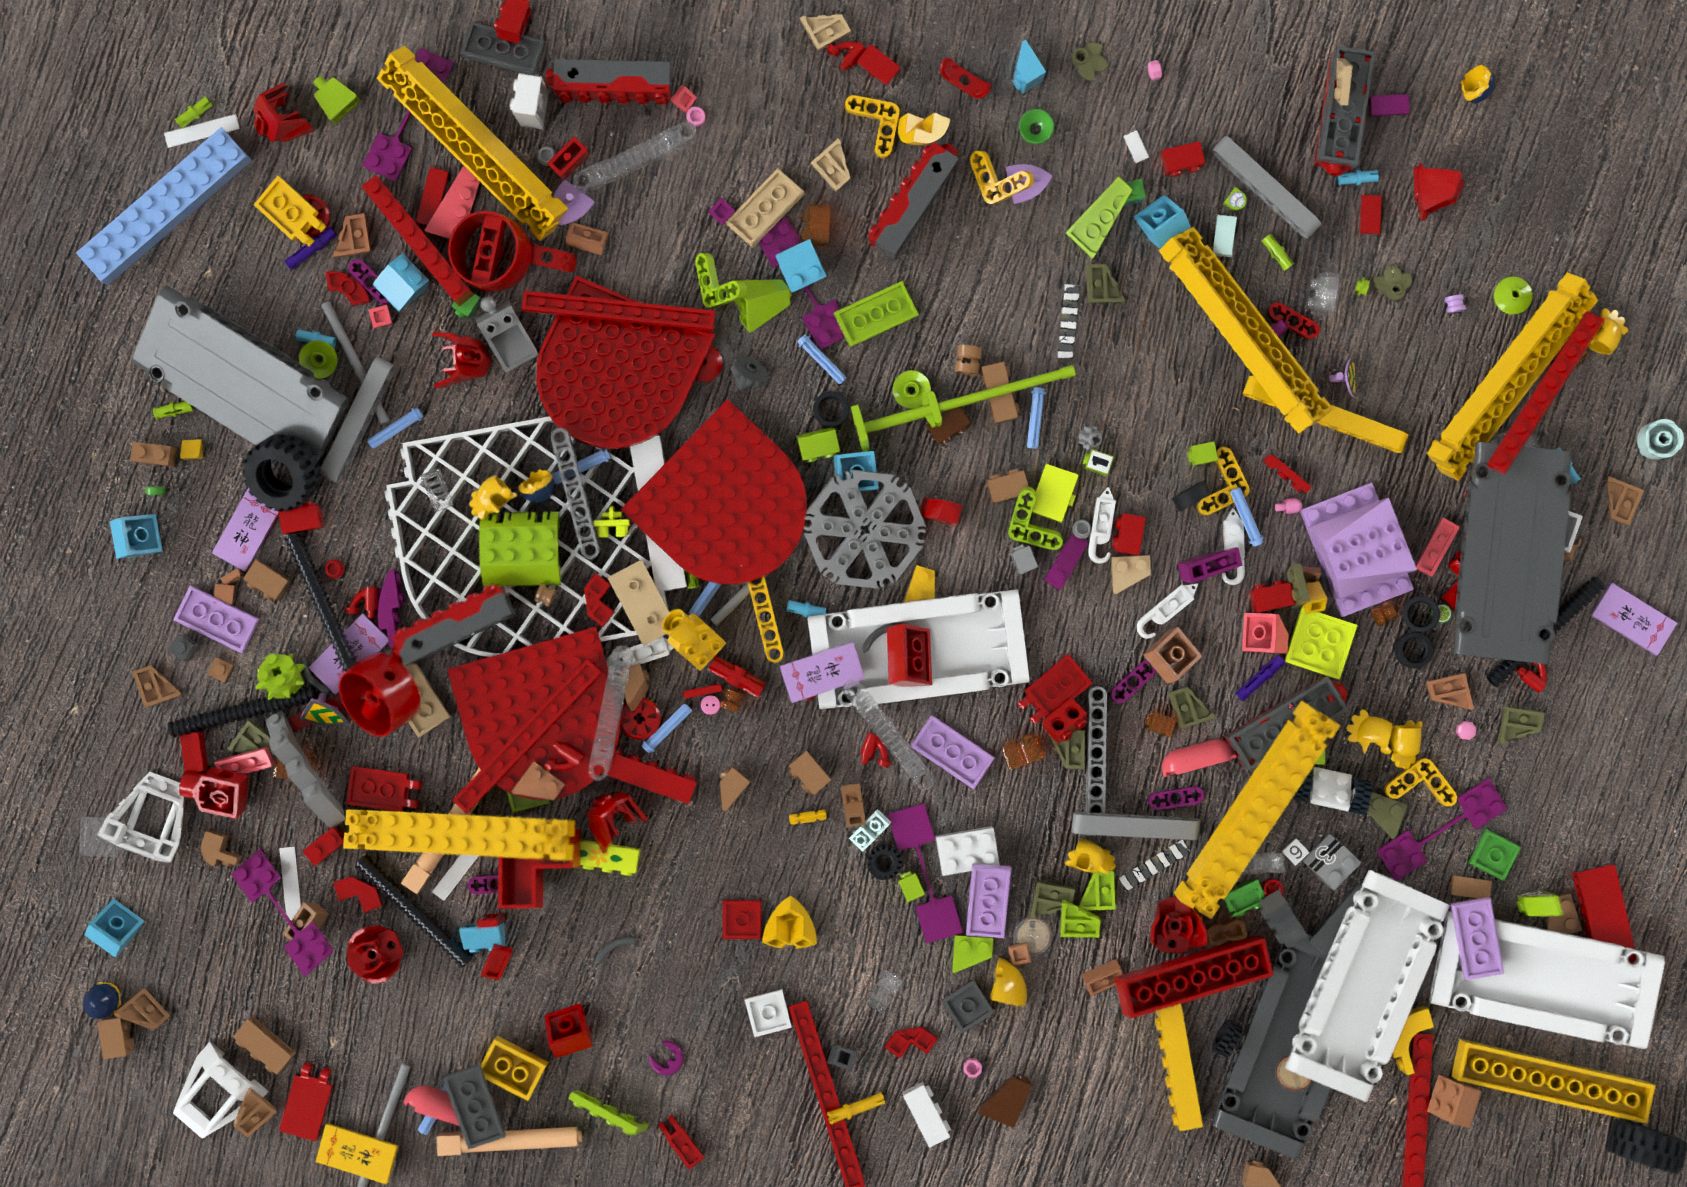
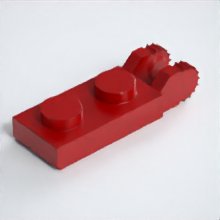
[1264,455,1311,493]
[658,1115,705,1170]

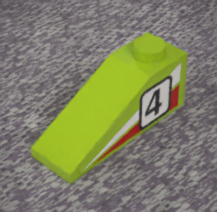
[1517,890,1563,916]

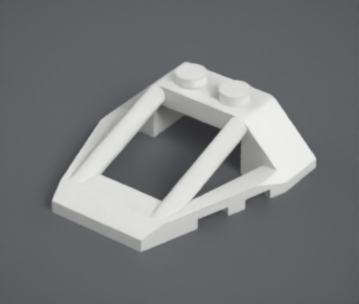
[98,772,186,863]
[173,1041,269,1138]

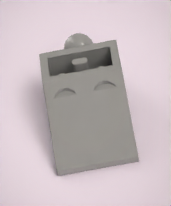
[476,296,539,373]

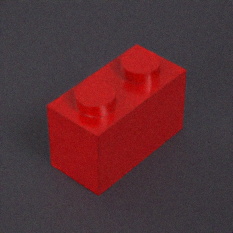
[494,0,531,44]
[547,136,590,181]
[1160,141,1205,177]
[278,502,324,535]
[1112,513,1146,556]
[1249,580,1295,613]
[302,825,344,866]

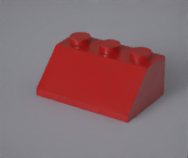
[887,624,932,687]

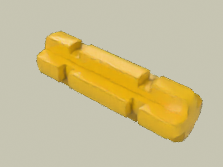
[789,809,827,825]

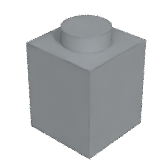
[1010,544,1038,575]

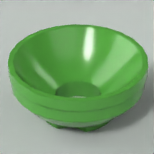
[1019,109,1054,145]

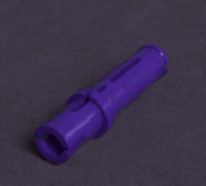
[284,226,337,270]
[1235,654,1286,702]

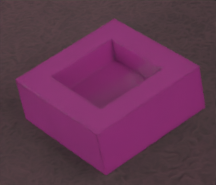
[708,198,735,226]

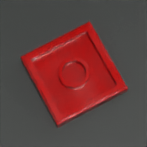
[723,900,761,939]

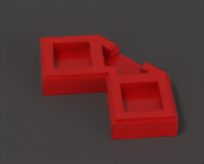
[584,573,615,627]
[333,876,383,913]
[884,1026,938,1058]

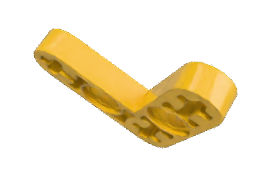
[845,95,899,159]
[970,151,1034,204]
[1197,447,1250,516]
[1384,758,1457,806]

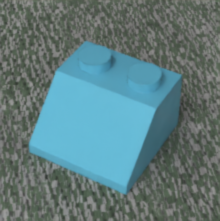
[1013,39,1046,94]
[1134,195,1191,249]
[775,239,827,293]
[373,253,429,312]
[833,451,879,494]
[110,514,163,559]
[85,899,145,958]
[459,922,505,952]

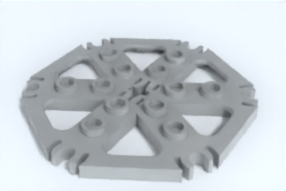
[803,469,926,589]

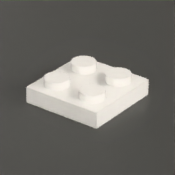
[745,989,792,1037]

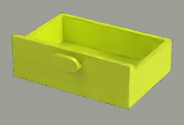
[1032,464,1079,523]

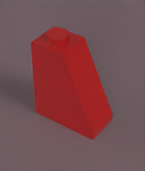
[920,498,962,527]

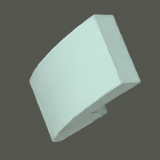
[1213,215,1237,257]
[849,809,891,852]

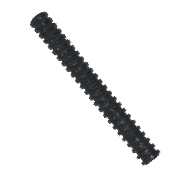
[284,532,357,671]
[1486,576,1605,687]
[168,685,317,738]
[355,855,473,968]

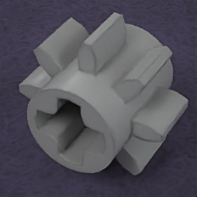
[1079,425,1102,450]

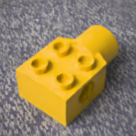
[662,609,726,671]

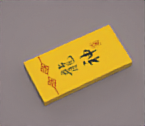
[315,1123,399,1184]

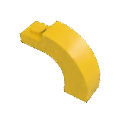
[1391,1006,1434,1075]

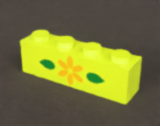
[580,839,641,876]

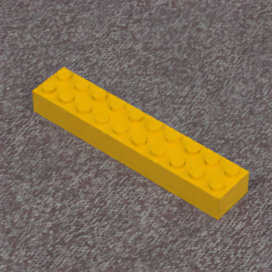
[1451,1039,1655,1124]

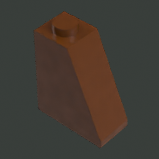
[977,1074,1032,1128]

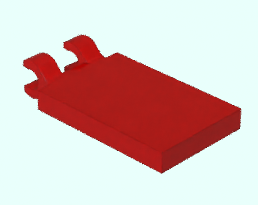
[1017,654,1092,724]
[346,766,423,812]
[279,1062,333,1142]

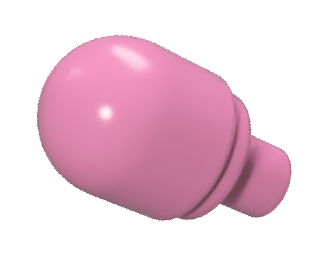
[1275,498,1302,514]

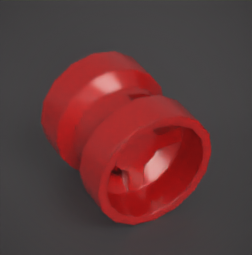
[1261,879,1283,897]

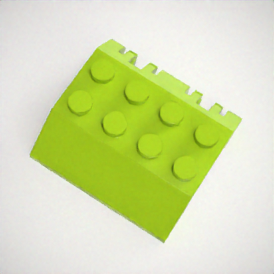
[479,511,561,586]

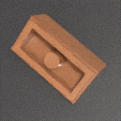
[566,222,608,255]
[1081,959,1123,996]

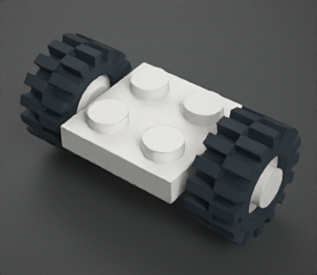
[1292,767,1373,815]

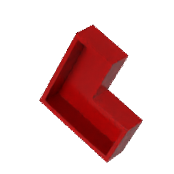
[498,829,580,909]

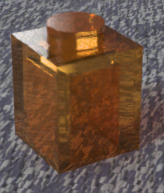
[1145,711,1177,738]

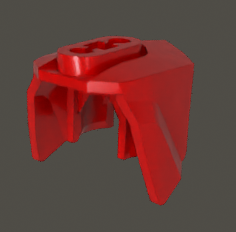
[254,81,315,143]
[1413,163,1465,221]
[432,333,492,388]
[586,792,648,854]
[1150,896,1207,954]
[347,925,404,984]

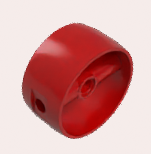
[448,211,532,291]
[339,652,421,737]

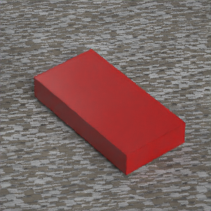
[1359,195,1382,235]
[683,684,723,699]
[481,944,513,981]

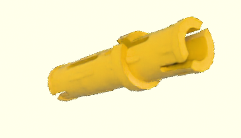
[827,1092,885,1124]

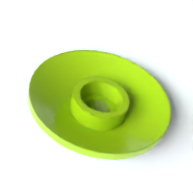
[1494,276,1532,315]
[299,340,338,379]
[892,370,931,409]

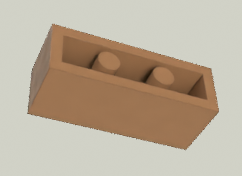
[980,361,1020,425]
[233,1016,296,1074]

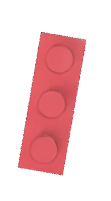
[1415,518,1460,577]
[214,746,275,774]

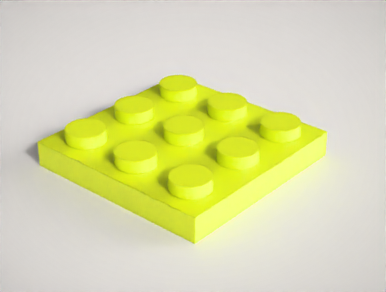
[1284,607,1357,680]

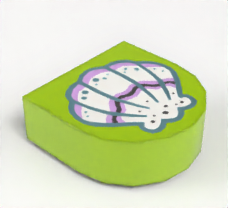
[1223,187,1247,211]

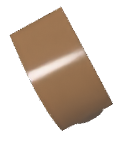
[840,783,866,828]
[201,830,242,867]

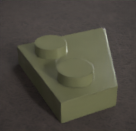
[1086,264,1125,303]
[1287,563,1310,609]
[1168,687,1215,729]
[1498,706,1545,743]
[227,719,273,755]
[1049,730,1085,769]
[1367,792,1408,839]
[1030,881,1075,918]

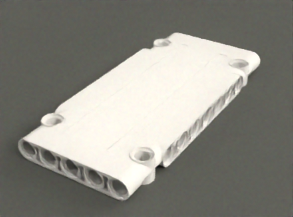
[808,589,1029,710]
[1285,870,1450,1102]
[1429,911,1665,1049]

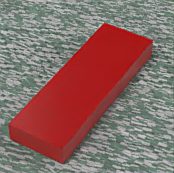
[416,167,450,226]
[477,912,506,929]

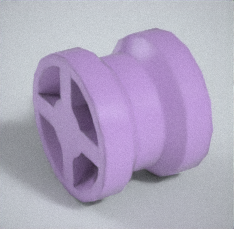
[1444,294,1466,314]

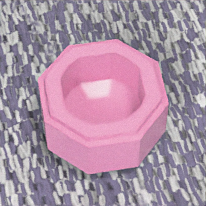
[1148,60,1162,80]
[1456,721,1477,740]
[963,1058,982,1078]

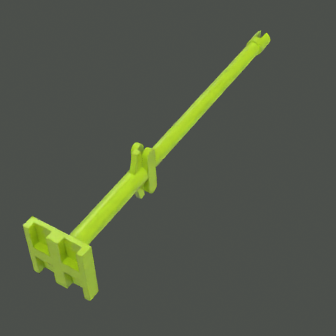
[851,365,1076,452]

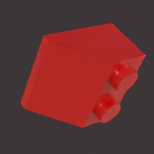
[544,1003,593,1058]

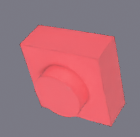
[670,85,697,113]
[369,305,393,329]

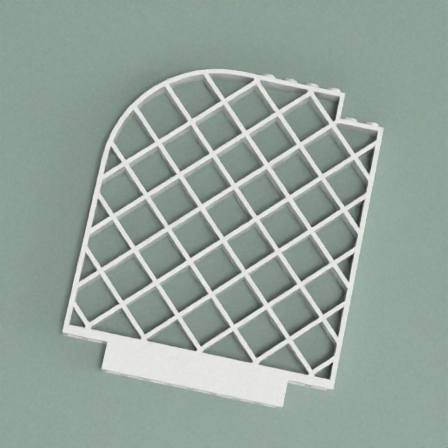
[385,416,688,657]

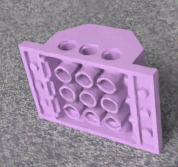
[1300,483,1417,617]

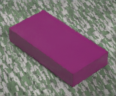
[1369,94,1410,117]

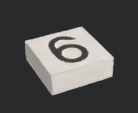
[1282,838,1309,866]

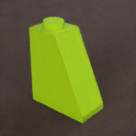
[733,279,792,333]

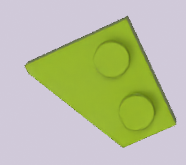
[1078,870,1116,910]
[1060,900,1100,938]
[952,935,993,973]

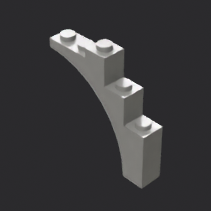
[265,710,346,829]

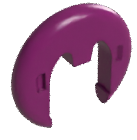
[649,1041,683,1076]

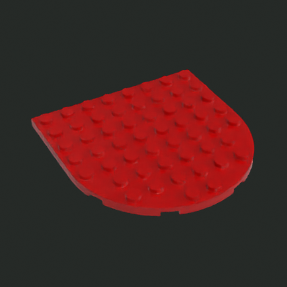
[536,275,715,449]
[621,399,807,585]
[447,627,621,800]

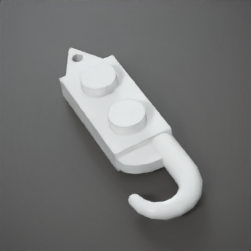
[1088,487,1116,564]
[1222,508,1245,585]
[1137,584,1198,639]
[606,636,674,676]

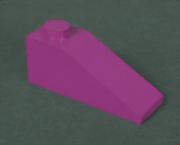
[1042,532,1089,591]
[1178,547,1243,583]

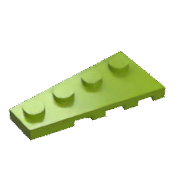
[1066,176,1133,259]
[568,1090,649,1136]

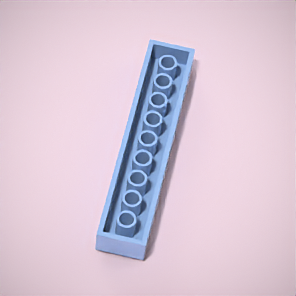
[76,127,252,285]

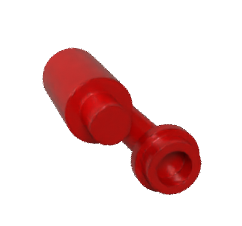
[826,41,866,72]
[345,587,379,618]
[1516,663,1547,693]
[860,733,892,768]
[544,741,585,772]

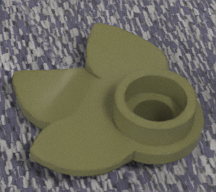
[1071,43,1108,81]
[1373,264,1412,301]

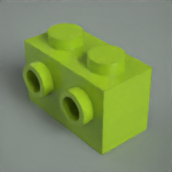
[796,427,840,462]

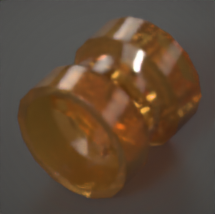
[1370,601,1397,627]
[720,689,744,713]

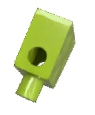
[313,76,361,125]

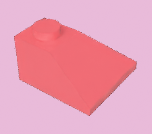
[1242,613,1288,654]

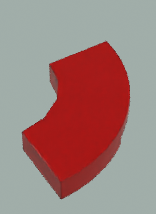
[325,271,371,306]

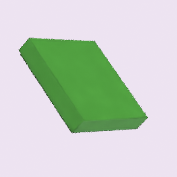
[1468,829,1521,881]

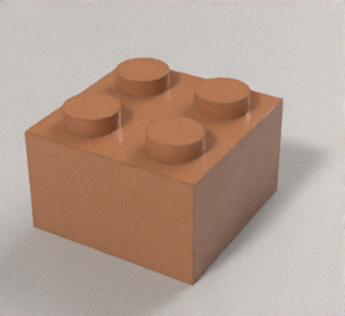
[1143,627,1202,684]
[1427,1075,1481,1128]

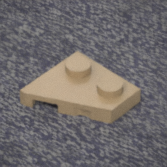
[800,14,851,51]
[1334,58,1352,105]
[811,138,850,192]
[1111,555,1151,594]

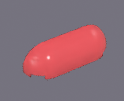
[1162,739,1237,777]
[404,1085,459,1125]

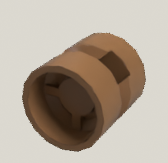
[954,345,982,376]

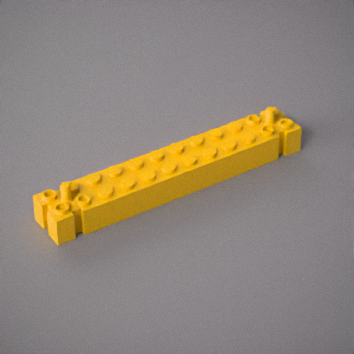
[377,45,569,241]
[1159,227,1333,434]
[1427,272,1598,481]
[1174,700,1340,919]
[343,809,575,860]

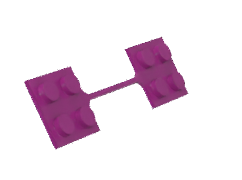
[362,47,454,182]
[758,217,845,351]
[1376,778,1507,882]
[888,803,963,943]
[231,849,334,977]

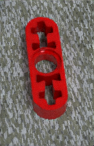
[1267,303,1320,340]

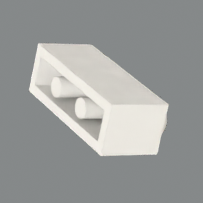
[902,1082,951,1148]

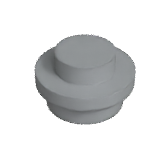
[537,146,556,166]
[1072,520,1092,539]

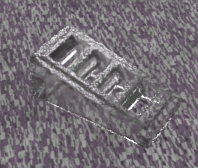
[420,469,454,512]

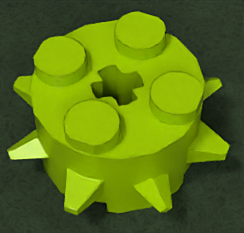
[255,653,306,700]

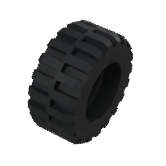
[242,434,322,512]
[1605,1118,1687,1175]

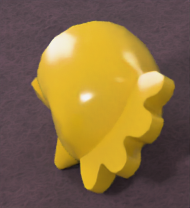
[1588,308,1628,355]
[469,475,517,520]
[1346,709,1393,754]
[1390,720,1423,769]
[1065,838,1116,874]

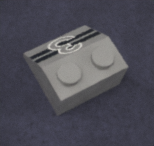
[1302,834,1361,890]

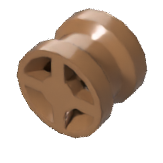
[535,584,556,607]

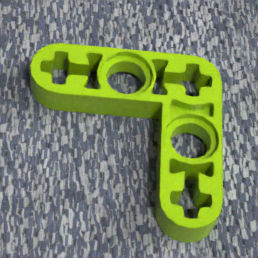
[695,253,747,308]
[1008,487,1063,550]

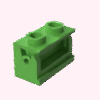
[1222,878,1265,918]

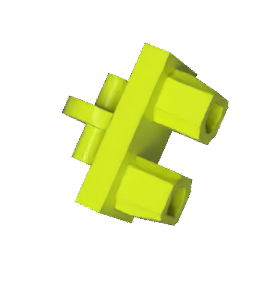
[594,506,631,538]

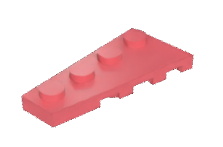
[424,166,480,240]

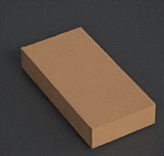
[1450,875,1492,899]

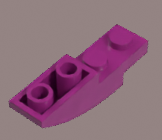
[378,569,405,648]

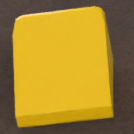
[180,439,203,460]

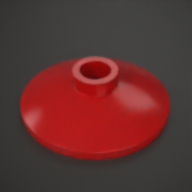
[695,346,723,382]

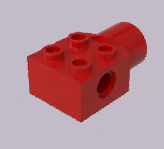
[179,767,249,819]

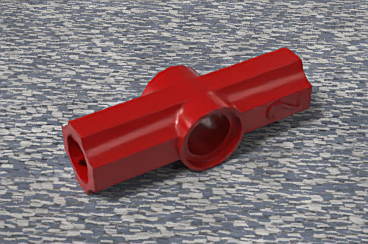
[708,655,766,698]

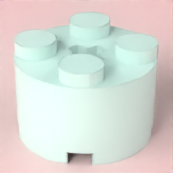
[1637,419,1684,460]

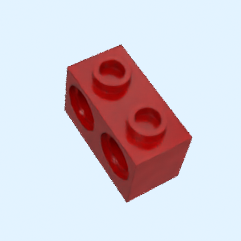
[1042,697,1088,744]

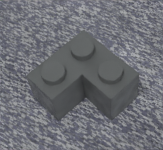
[1259,890,1308,949]

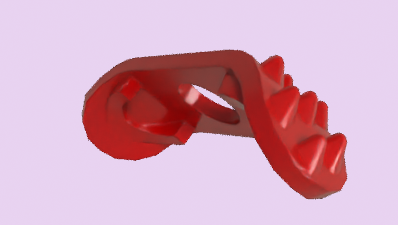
[940,57,992,99]
[531,244,577,273]

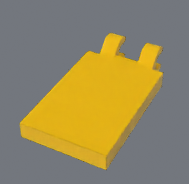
[254,175,327,247]

